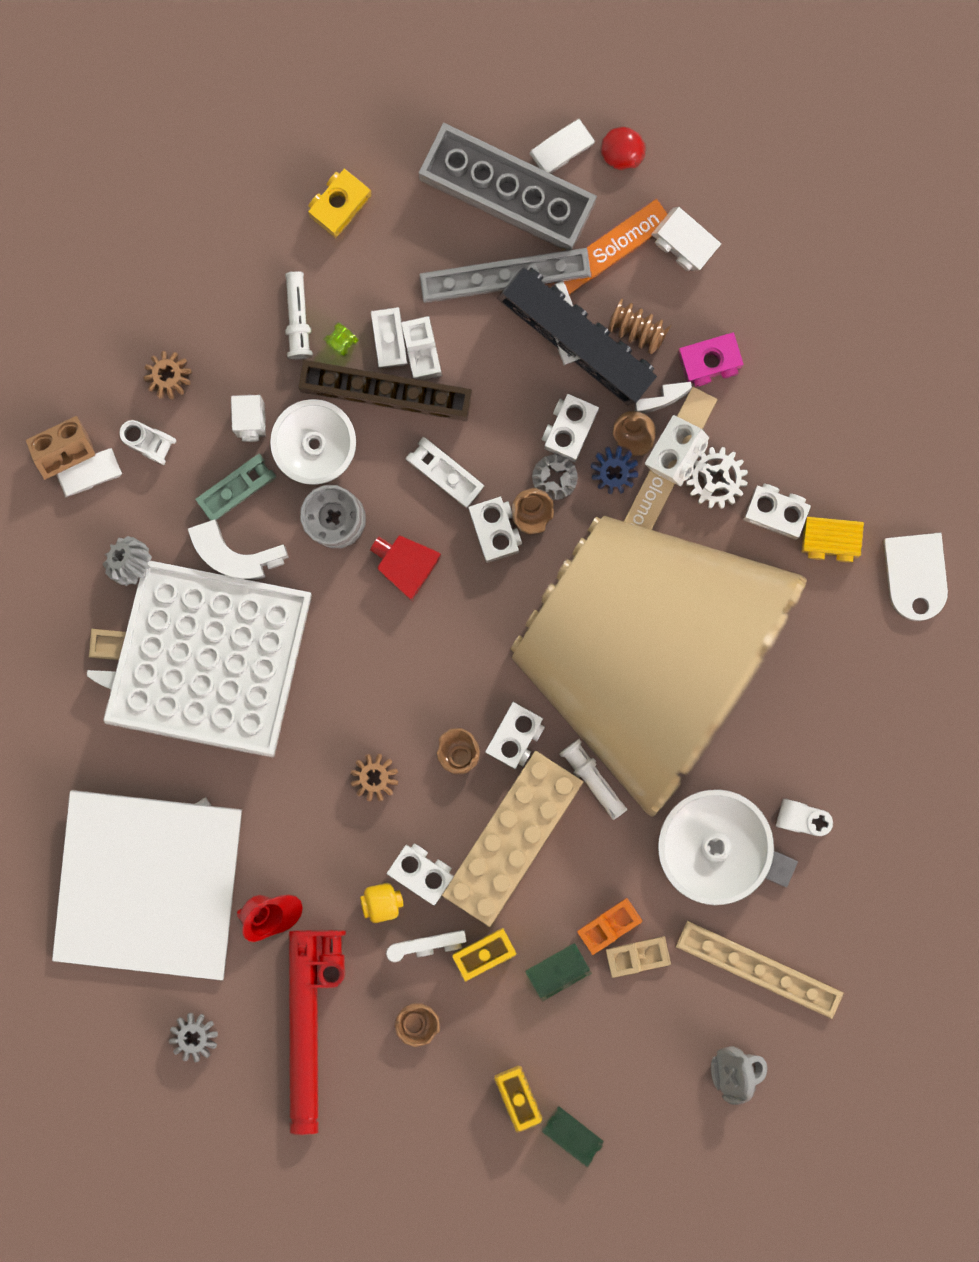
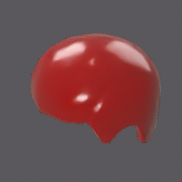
[601,127,646,170]

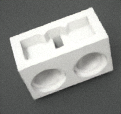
[542,394,599,462]
[231,395,266,442]
[645,415,709,486]
[743,484,811,540]
[469,496,522,563]
[485,702,545,769]
[387,843,454,905]

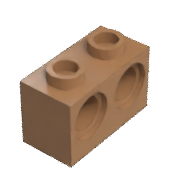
[26,416,96,480]

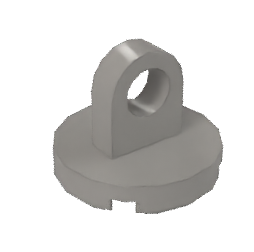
[711,1046,767,1105]

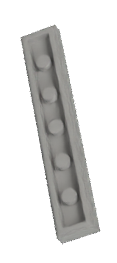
[420,248,591,303]

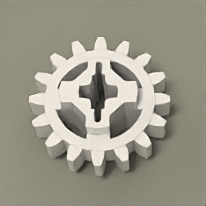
[686,447,748,509]

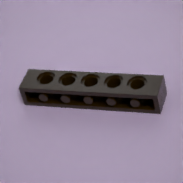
[298,360,472,422]

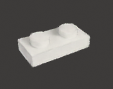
[371,307,407,369]

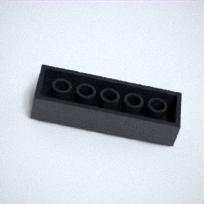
[497,267,657,406]

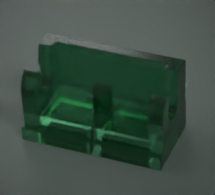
[525,943,592,1002]
[541,1106,604,1168]

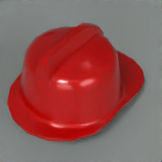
[237,894,303,942]

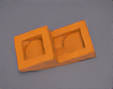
[577,898,643,955]

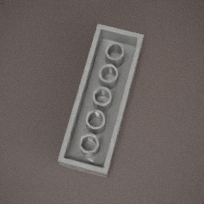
[419,122,597,251]

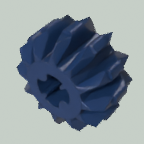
[591,446,639,494]

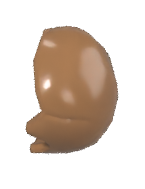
[612,411,656,456]
[512,488,554,535]
[437,728,480,774]
[395,1003,440,1047]

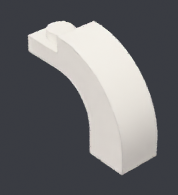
[188,520,289,580]

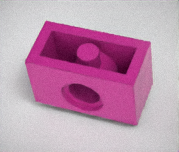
[678,332,744,387]

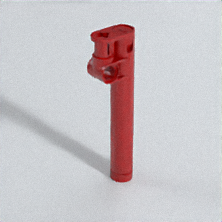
[289,930,346,1135]

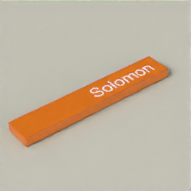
[546,199,667,295]

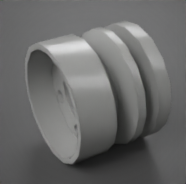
[301,485,366,548]

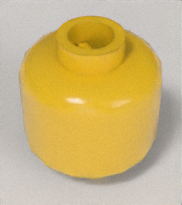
[360,883,403,923]

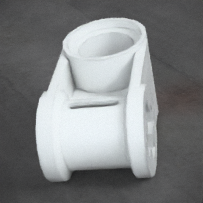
[120,420,176,465]
[776,799,833,836]

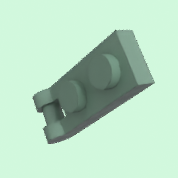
[195,454,277,521]

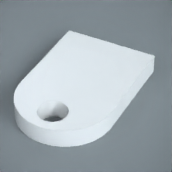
[883,533,948,621]

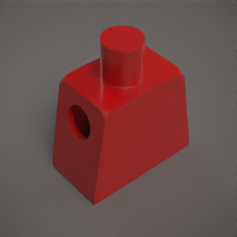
[370,535,441,601]

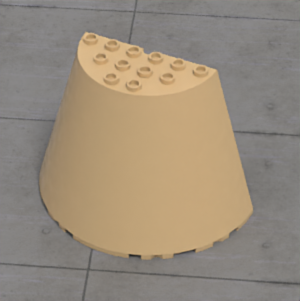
[510,516,807,817]

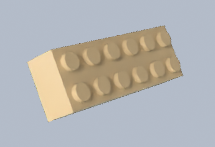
[442,750,583,927]

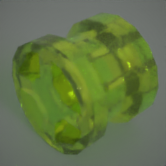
[323,322,359,357]

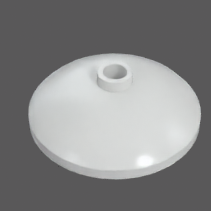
[271,399,356,485]

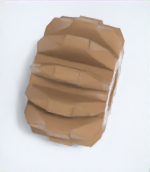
[143,351,192,400]
[350,754,398,802]

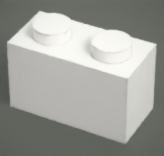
[651,207,721,271]

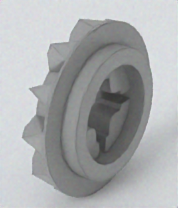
[532,454,578,500]

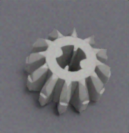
[103,536,152,586]
[169,1013,218,1062]

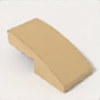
[606,936,671,978]

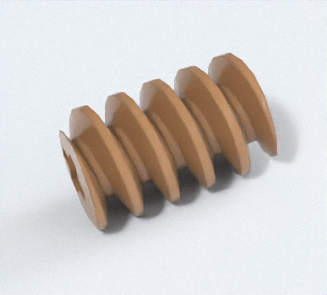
[608,298,672,354]

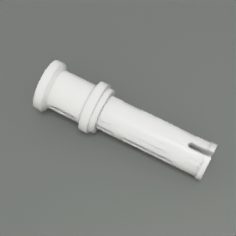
[285,272,313,359]
[559,739,627,820]

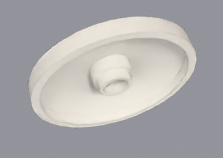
[659,790,774,905]

